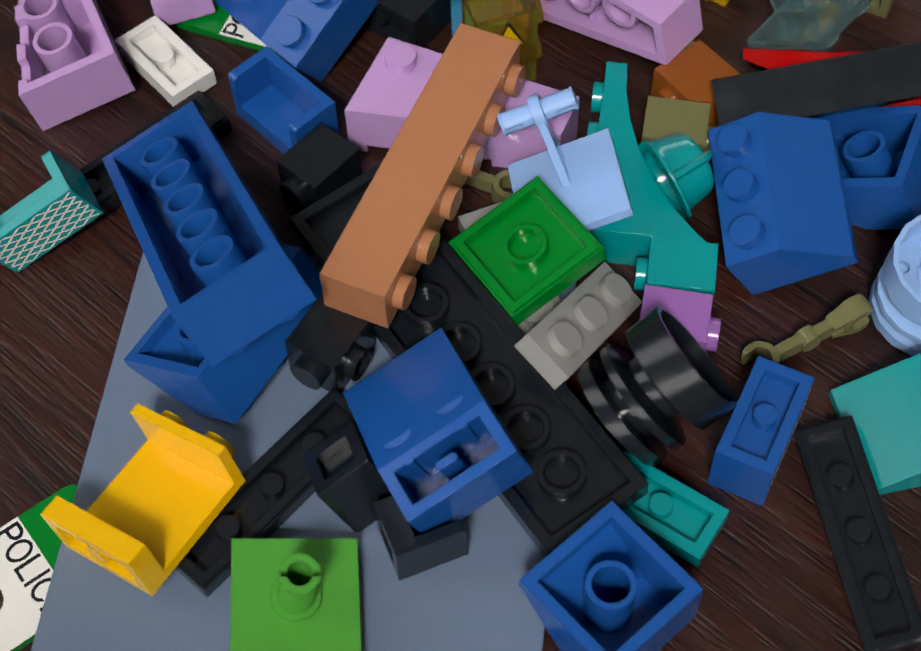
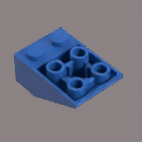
[343,328,534,534]

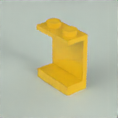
[40,403,246,597]

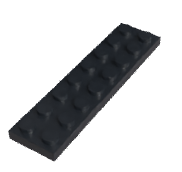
[290,163,649,557]

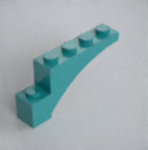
[587,61,718,297]

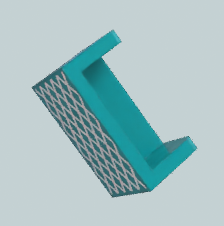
[0,150,104,273]

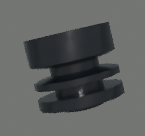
[577,305,736,467]

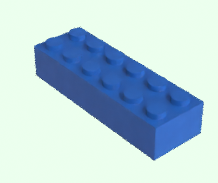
[102,101,317,368]

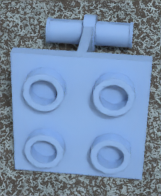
[497,86,634,231]

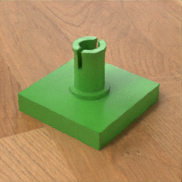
[230,538,361,651]

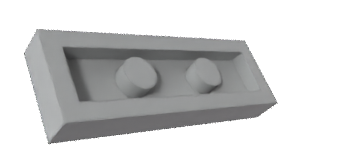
[514,262,642,390]

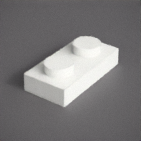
[115,15,217,107]

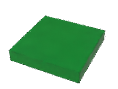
[448,176,607,326]

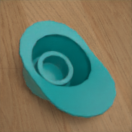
[638,133,714,218]

